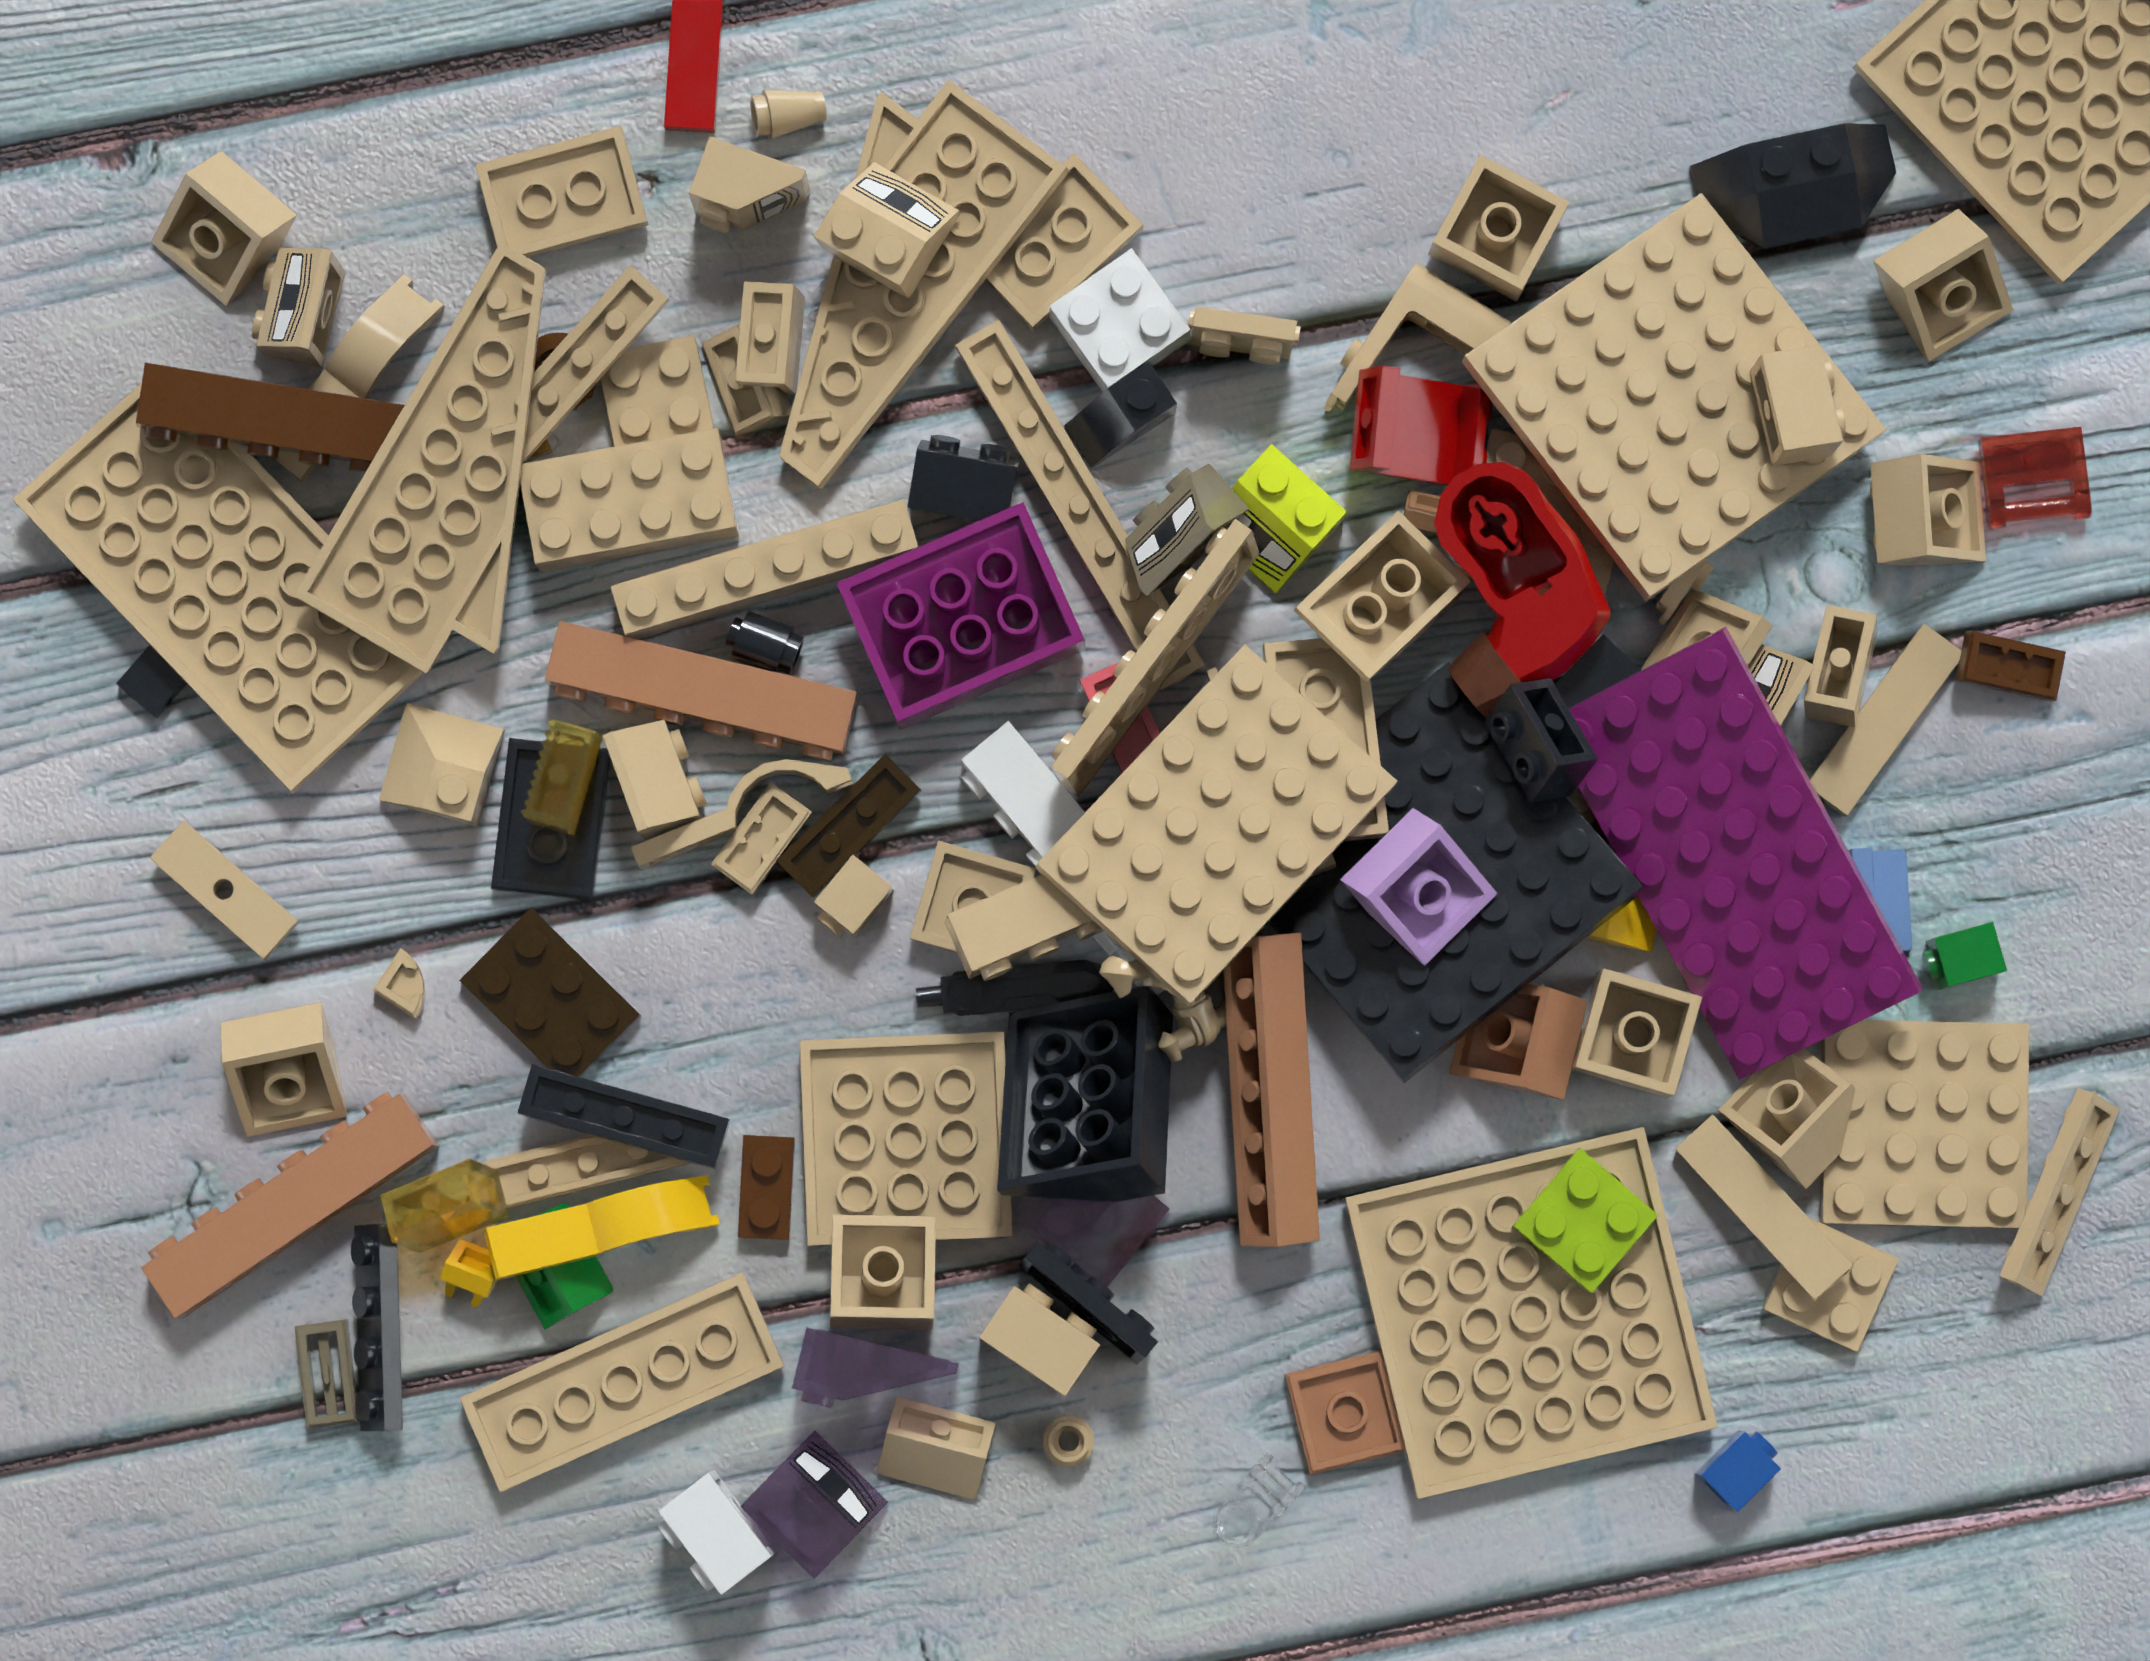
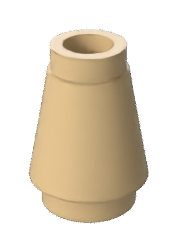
[750,89,827,139]

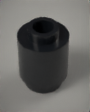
[725,611,804,675]

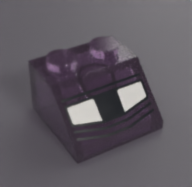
[740,1430,888,1579]

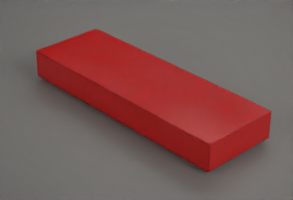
[664,0,724,133]

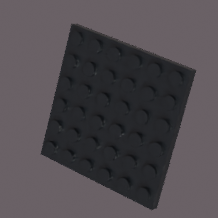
[1269,662,1644,1083]

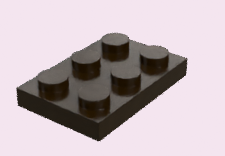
[459,908,641,1077]

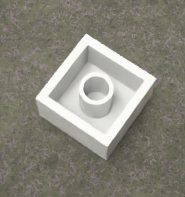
[1049,248,1191,392]
[658,1470,776,1595]

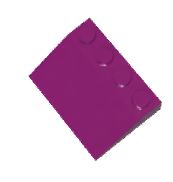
[836,502,1085,730]

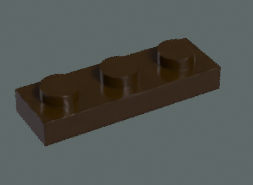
[776,754,922,898]

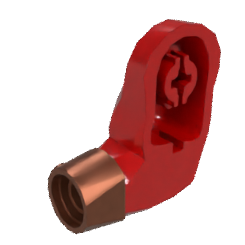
[1434,462,1611,718]

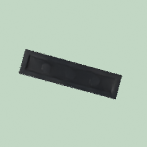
[517,1064,730,1170]
[351,1223,403,1432]

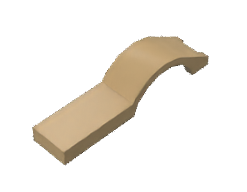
[272,274,445,482]
[631,759,854,870]

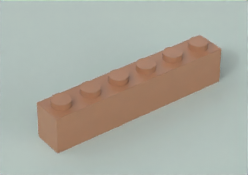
[545,621,858,762]
[1223,933,1320,1247]
[141,1092,439,1319]

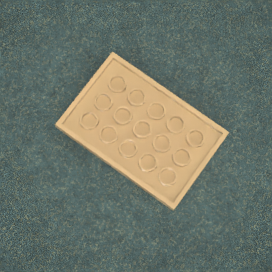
[1036,644,1397,1007]

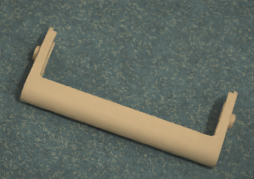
[1323,263,1714,625]

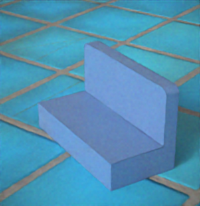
[1848,848,1912,951]

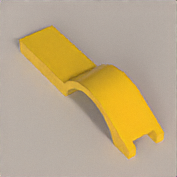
[483,1175,720,1281]

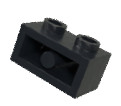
[907,435,1020,521]
[1484,678,1598,803]

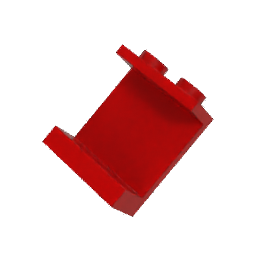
[1350,365,1492,486]

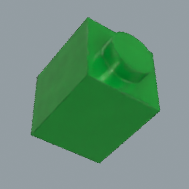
[1922,922,2007,990]

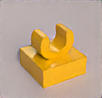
[440,1239,498,1308]

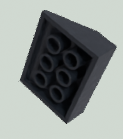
[997,986,1173,1202]

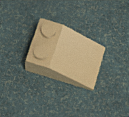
[1294,511,1471,682]

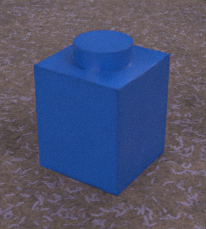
[1695,1430,1781,1512]

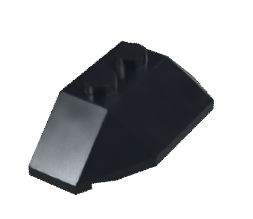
[1689,123,1897,250]

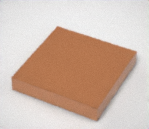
[1285,1350,1406,1475]

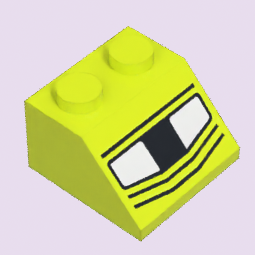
[1232,444,1347,594]

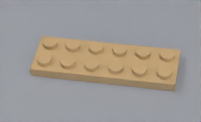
[1051,519,1260,797]
[460,1272,785,1492]

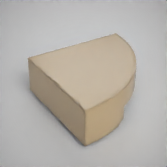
[372,948,425,1019]

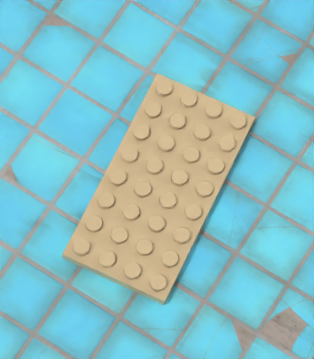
[12,363,442,794]

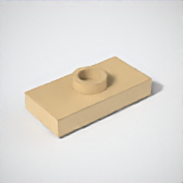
[711,782,813,895]

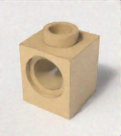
[814,855,894,937]

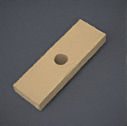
[150,820,299,960]

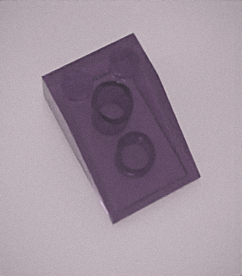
[792,1327,960,1408]

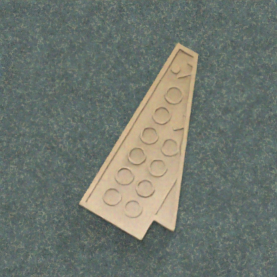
[779,80,1069,490]
[293,242,547,674]

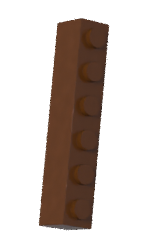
[136,362,405,474]

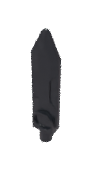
[916,959,1115,1016]

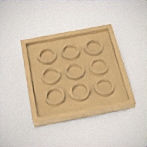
[1820,1020,2029,1229]
[800,1032,1013,1246]

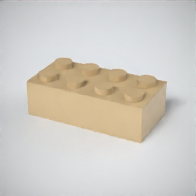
[520,427,739,573]

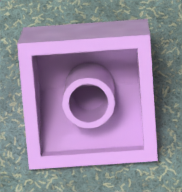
[1340,808,1497,965]

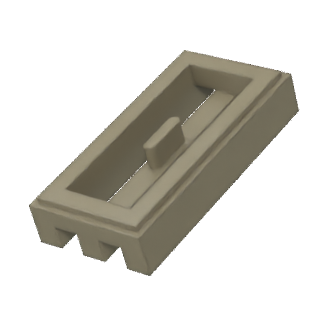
[294,1319,360,1428]

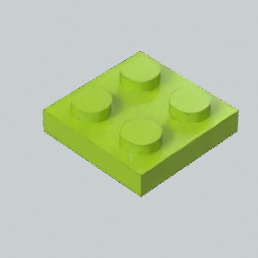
[1512,1148,1658,1293]

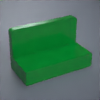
[515,1203,614,1330]

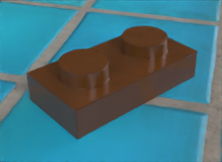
[738,1135,795,1240]

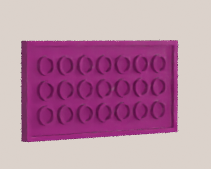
[1569,627,1923,1080]

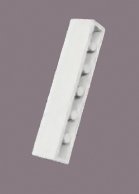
[960,721,1166,997]

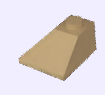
[379,703,505,827]
[1718,1049,1855,1189]

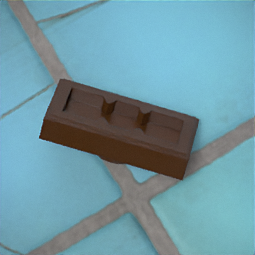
[1956,631,2066,702]

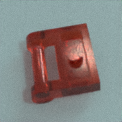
[1978,427,2092,529]

